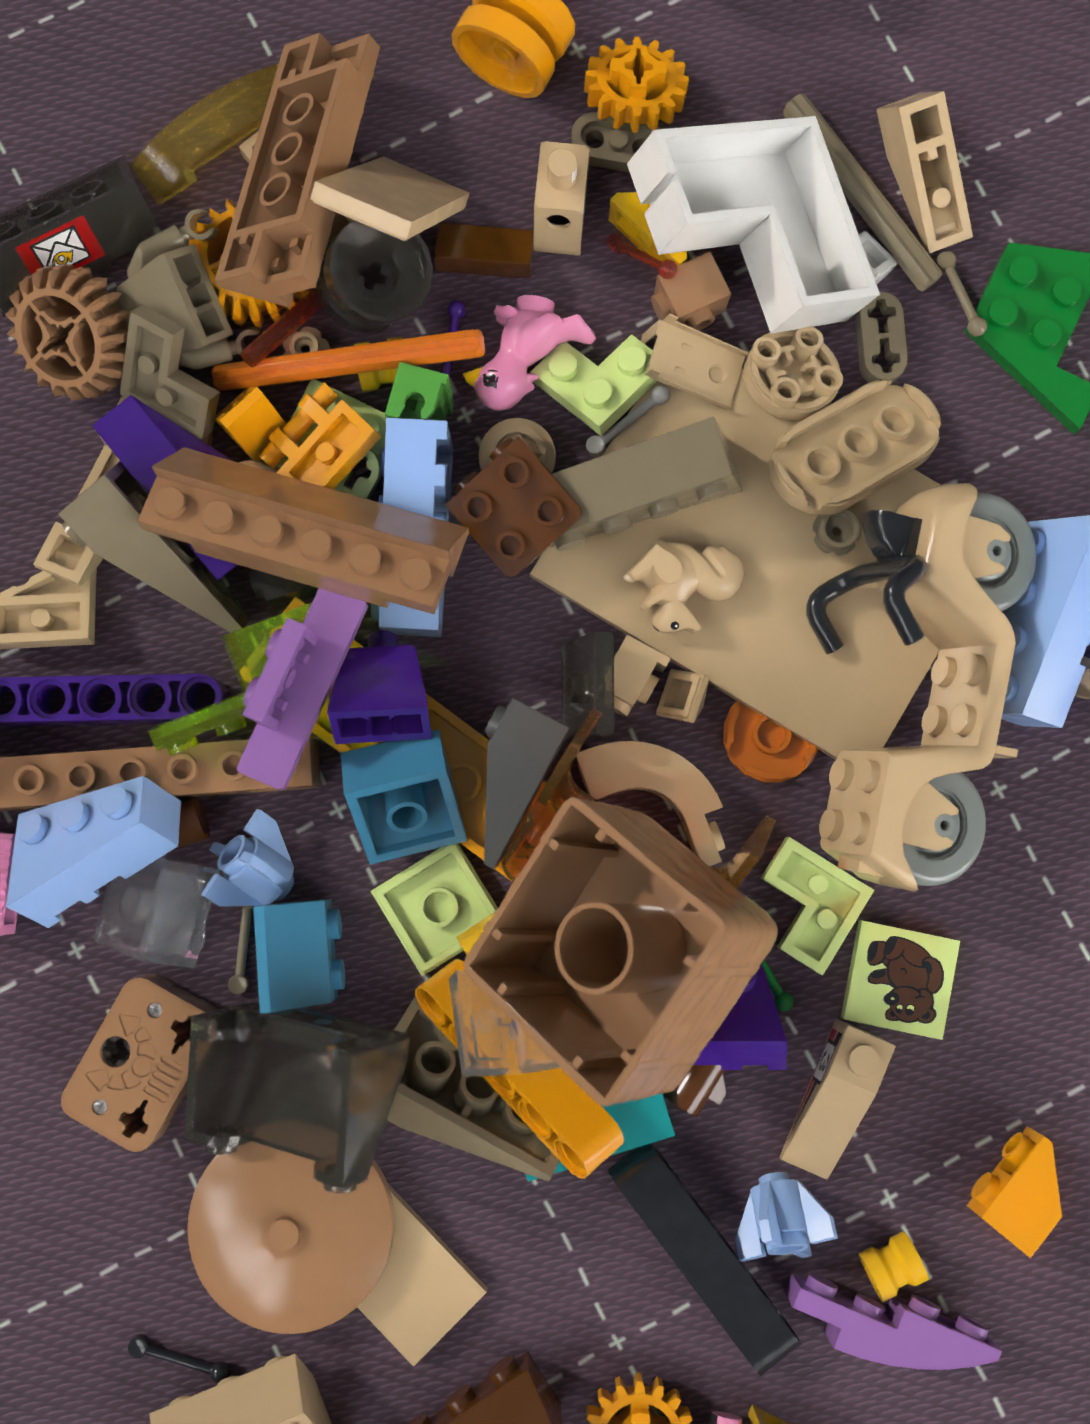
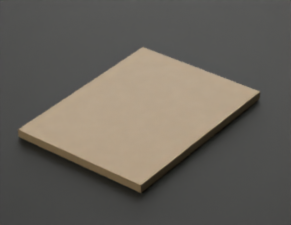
[530,368,940,760]

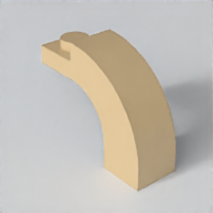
[574,741,725,866]

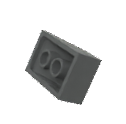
[484,698,569,869]

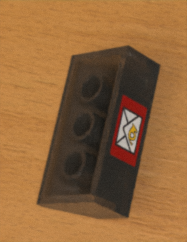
[0,155,162,317]

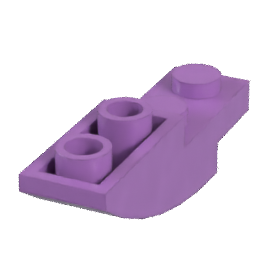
[785,1273,1002,1370]

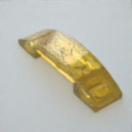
[131,64,279,206]

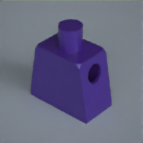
[327,630,432,744]

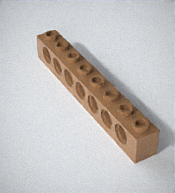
[0,736,321,812]

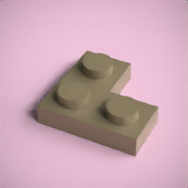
[120,304,220,439]

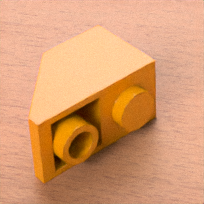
[967,1126,1062,1258]

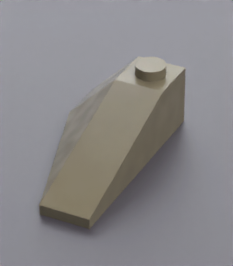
[58,461,249,636]
[357,997,559,1182]

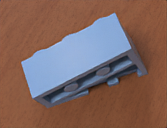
[6,776,181,928]

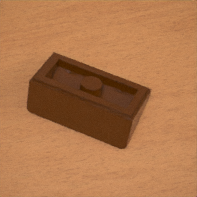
[434,223,534,279]

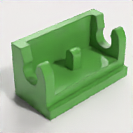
[385,362,455,421]

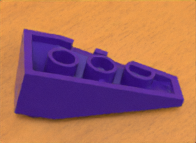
[92,395,240,580]

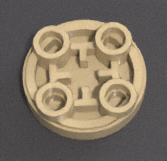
[743,326,843,421]

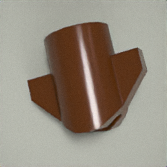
[663,1065,726,1117]

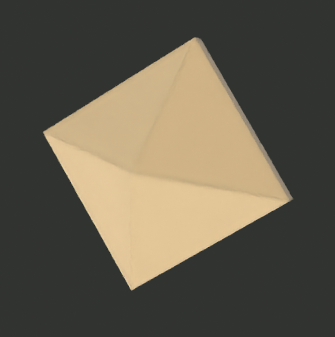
[656,669,709,723]

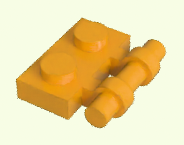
[259,382,382,490]

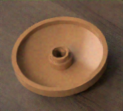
[188,1119,395,1334]

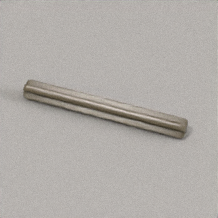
[783,93,942,291]

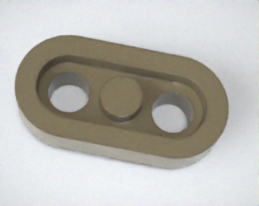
[571,112,661,173]

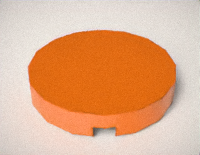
[723,701,818,783]

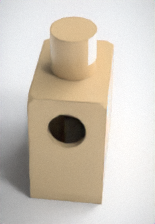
[533,141,590,256]

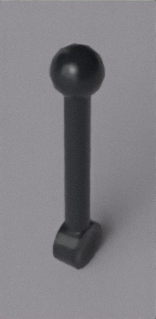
[128,1334,230,1383]

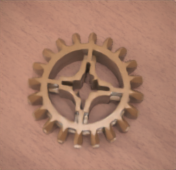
[5,264,131,401]

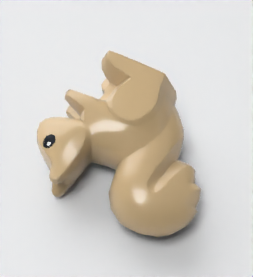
[623,539,745,633]

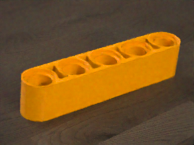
[415,959,624,1179]

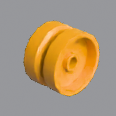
[451,0,575,98]

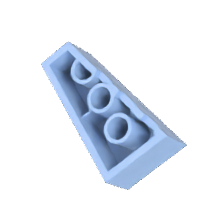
[371,418,453,637]
[1002,515,1090,728]

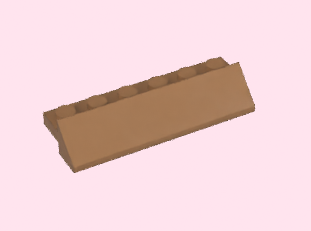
[214,33,380,308]
[137,447,469,614]

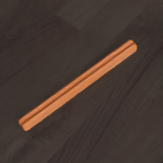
[211,329,485,391]

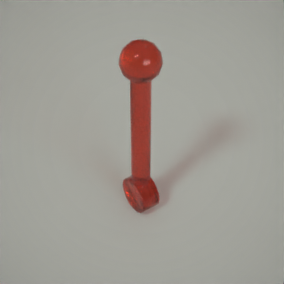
[606,233,677,279]

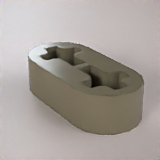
[855,291,908,385]

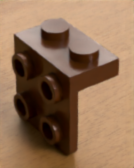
[445,437,582,577]

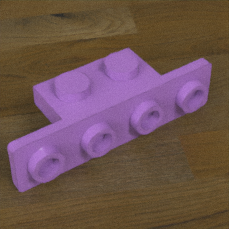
[237,588,368,790]

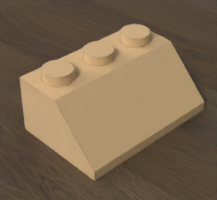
[150,1354,332,1424]

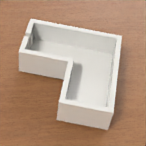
[627,116,880,334]

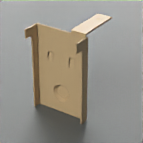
[641,313,749,410]

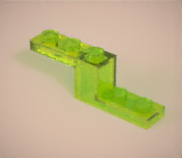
[147,602,368,755]

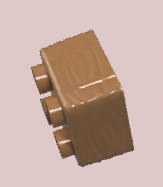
[464,797,778,1106]

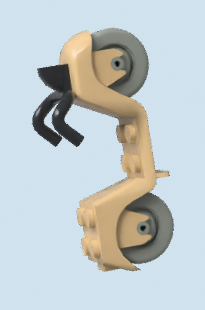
[806,483,1036,892]

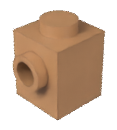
[651,251,731,331]

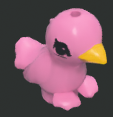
[463,295,596,411]

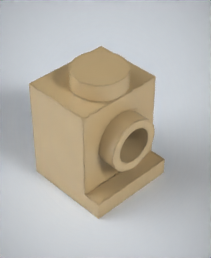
[597,635,671,717]

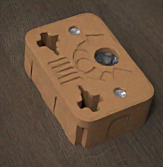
[61,973,225,1152]

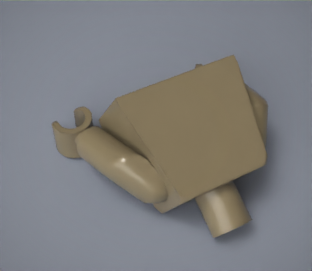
[117,209,266,370]

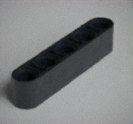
[608,1143,801,1376]

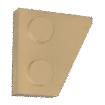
[0,568,97,650]

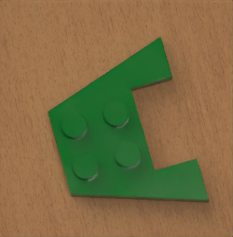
[964,242,1090,435]

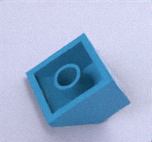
[340,729,467,864]
[253,899,345,1013]

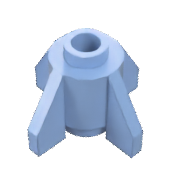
[201,809,294,907]
[735,1172,838,1262]

